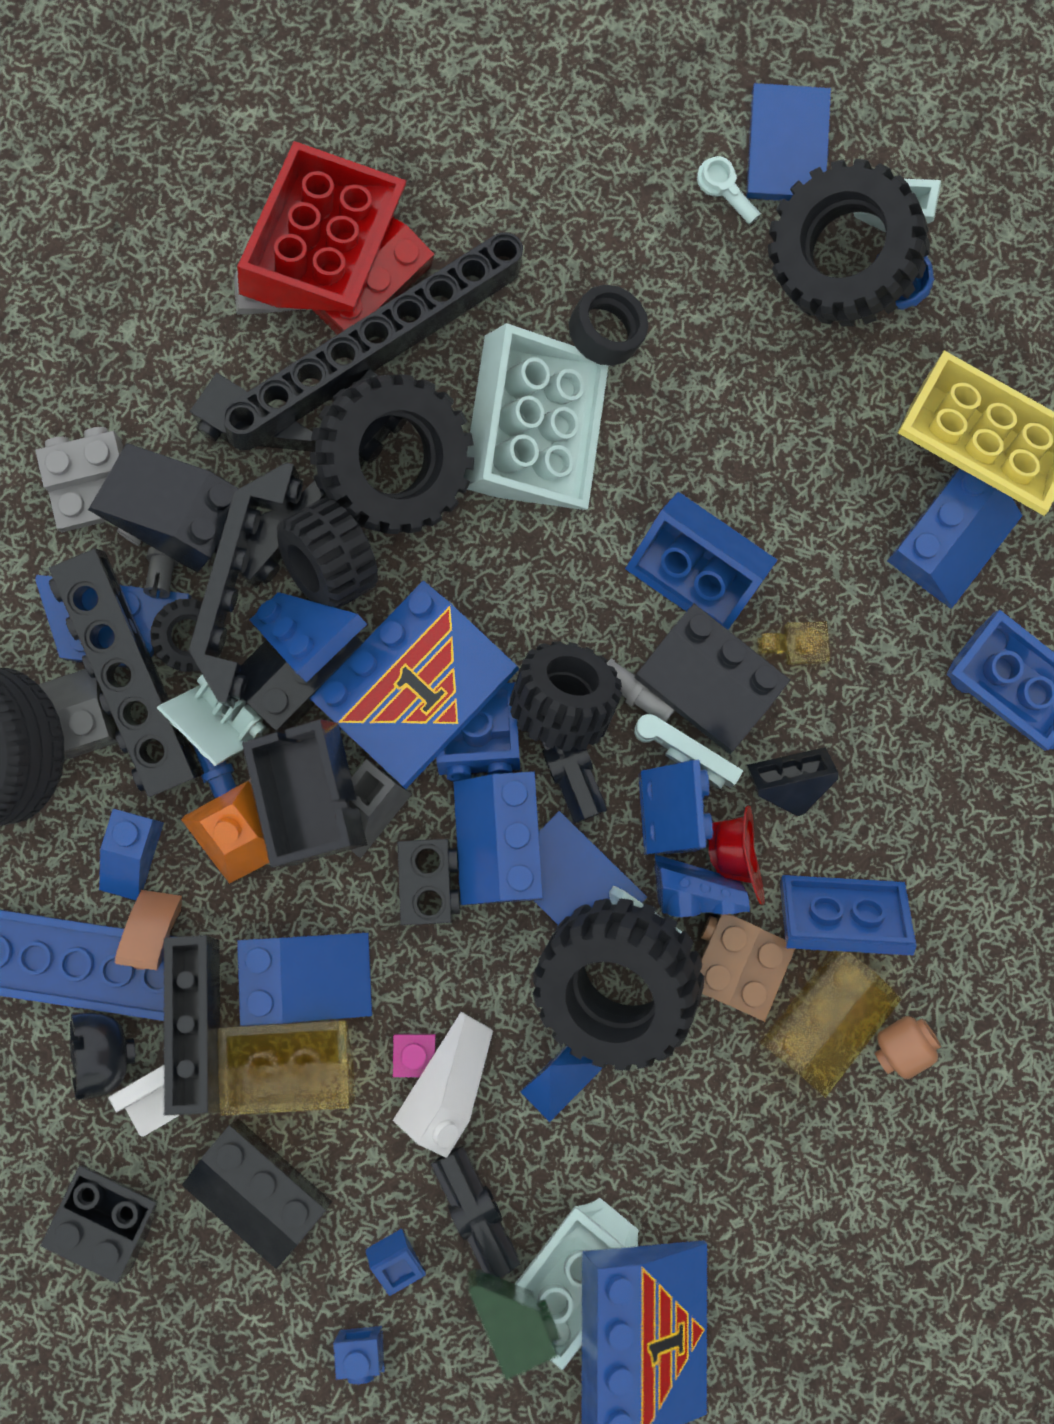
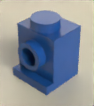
[333,1326,385,1384]

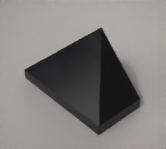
[747,747,839,816]

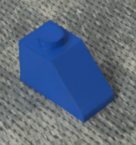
[99,809,164,900]

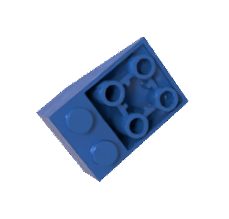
[638,760,713,855]

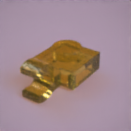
[757,621,830,665]

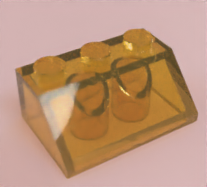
[759,951,902,1098]
[218,1020,355,1116]

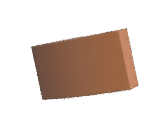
[115,890,182,970]

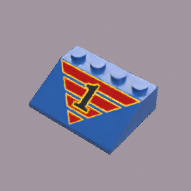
[309,580,519,789]
[582,1240,707,1424]

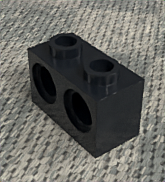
[397,839,460,925]

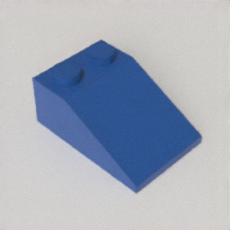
[237,933,372,1026]

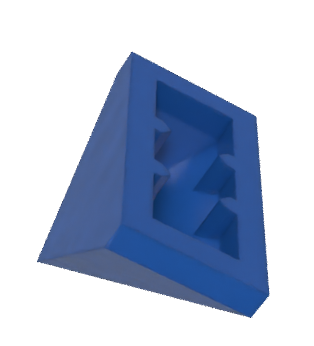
[520,1045,607,1122]

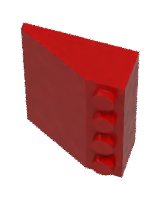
[237,141,406,312]

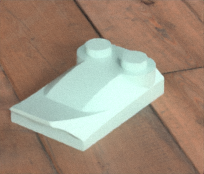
[514,1198,639,1370]

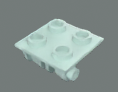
[157,674,266,766]

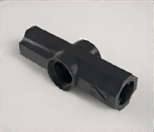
[541,741,607,824]
[431,1145,520,1278]

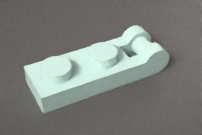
[634,714,743,789]

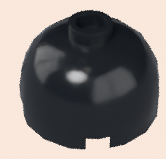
[70,1013,135,1101]

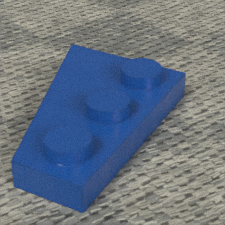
[250,592,367,683]

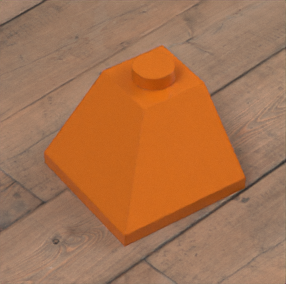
[181,781,270,884]

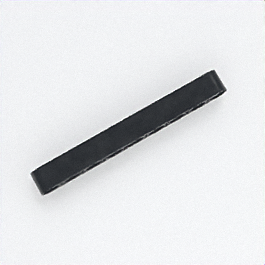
[223,232,523,450]

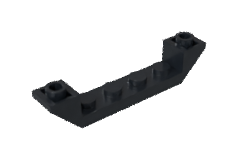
[189,463,303,709]

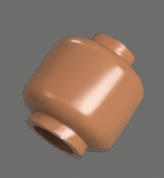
[875,1016,941,1079]

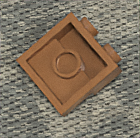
[700,914,795,1022]

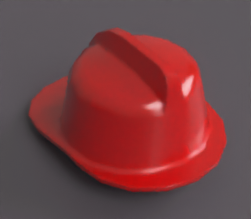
[708,805,765,906]

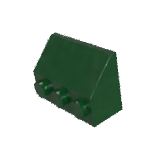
[468,1268,561,1381]

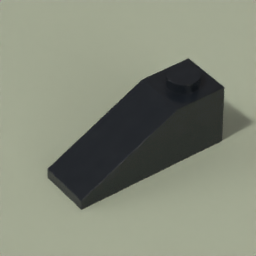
[190,372,316,452]

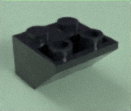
[40,1164,158,1284]

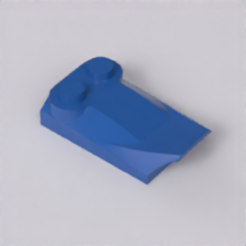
[946,610,1054,751]

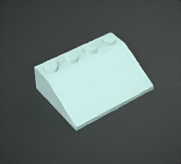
[464,323,608,510]

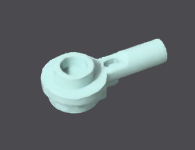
[697,156,761,225]

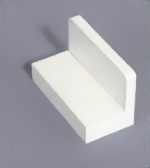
[108,1065,180,1137]

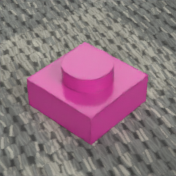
[393,1034,436,1077]

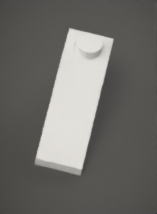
[393,1012,493,1158]

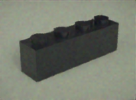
[164,935,221,1116]

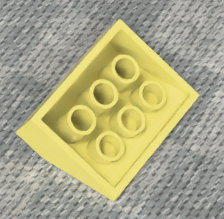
[898,350,1054,516]

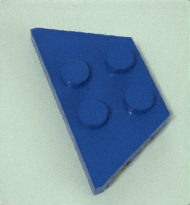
[35,575,192,668]

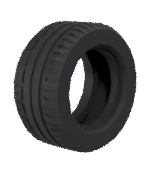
[0,668,65,826]

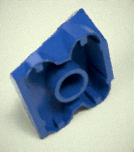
[654,854,750,917]

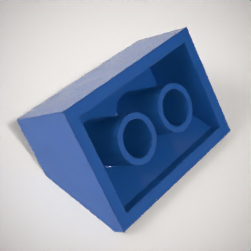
[887,468,1023,609]
[625,492,777,630]
[453,771,543,905]

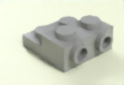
[35,427,123,533]

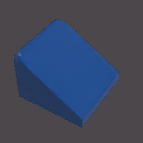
[366,1229,426,1296]

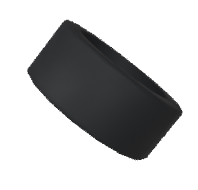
[569,284,649,366]

